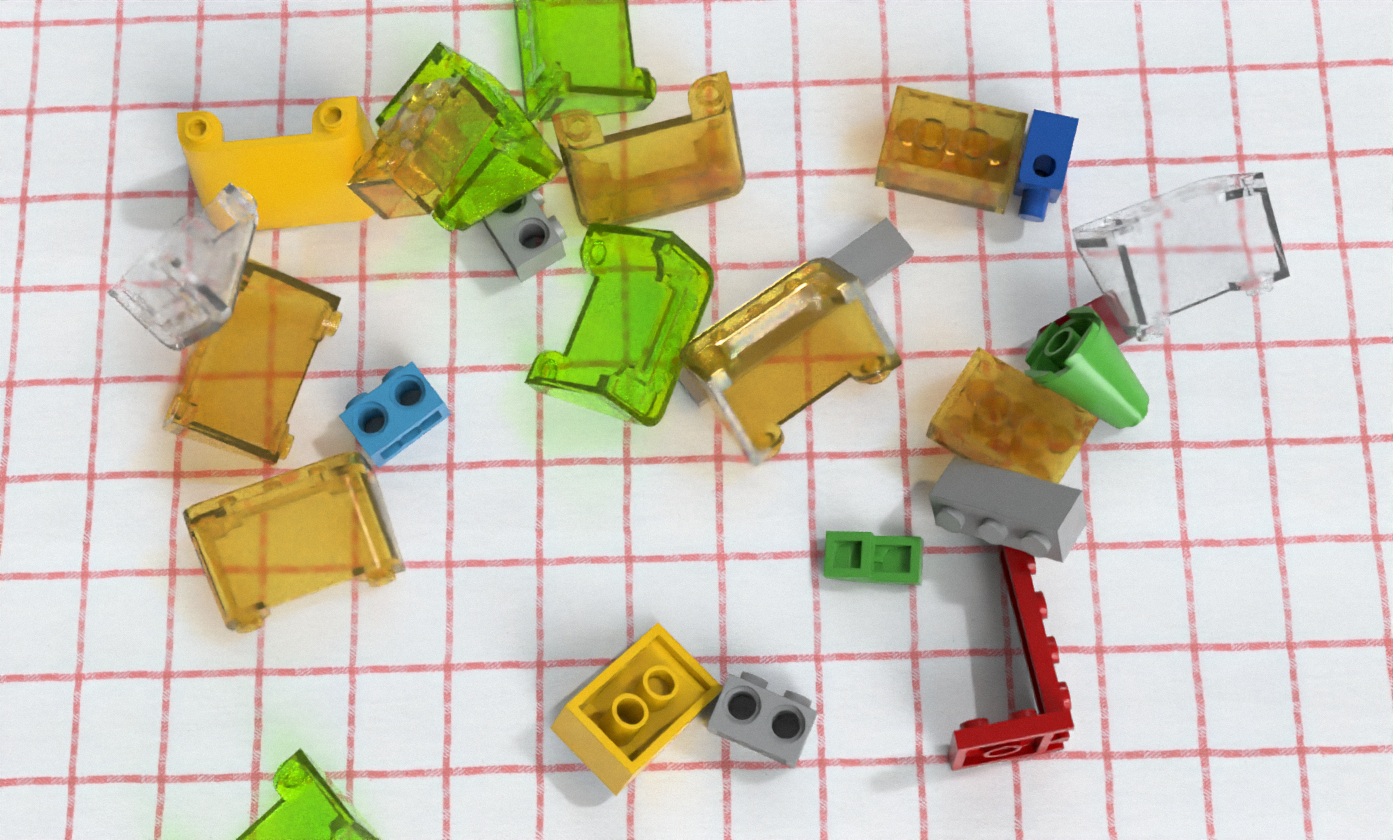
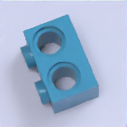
[339,361,451,468]

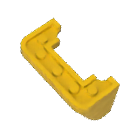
[177,96,380,233]

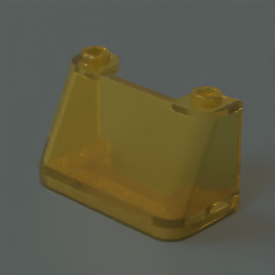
[551,71,746,231]
[162,254,343,465]
[679,257,903,466]
[183,452,406,634]

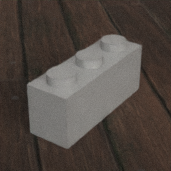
[929,456,1087,563]

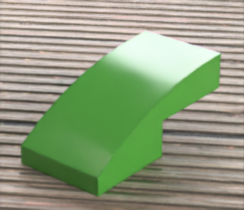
[823,531,924,586]

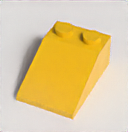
[550,623,723,796]

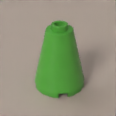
[1024,306,1149,429]

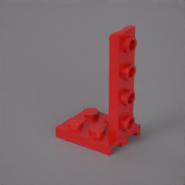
[948,545,1075,771]

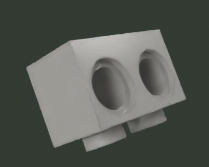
[471,171,567,283]
[707,671,818,769]

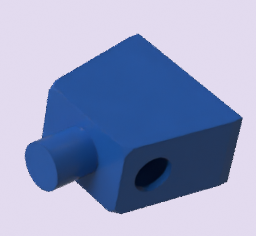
[1013,109,1079,222]

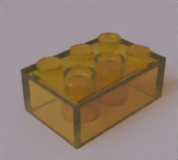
[346,75,500,220]
[875,85,1028,215]
[926,347,1099,484]

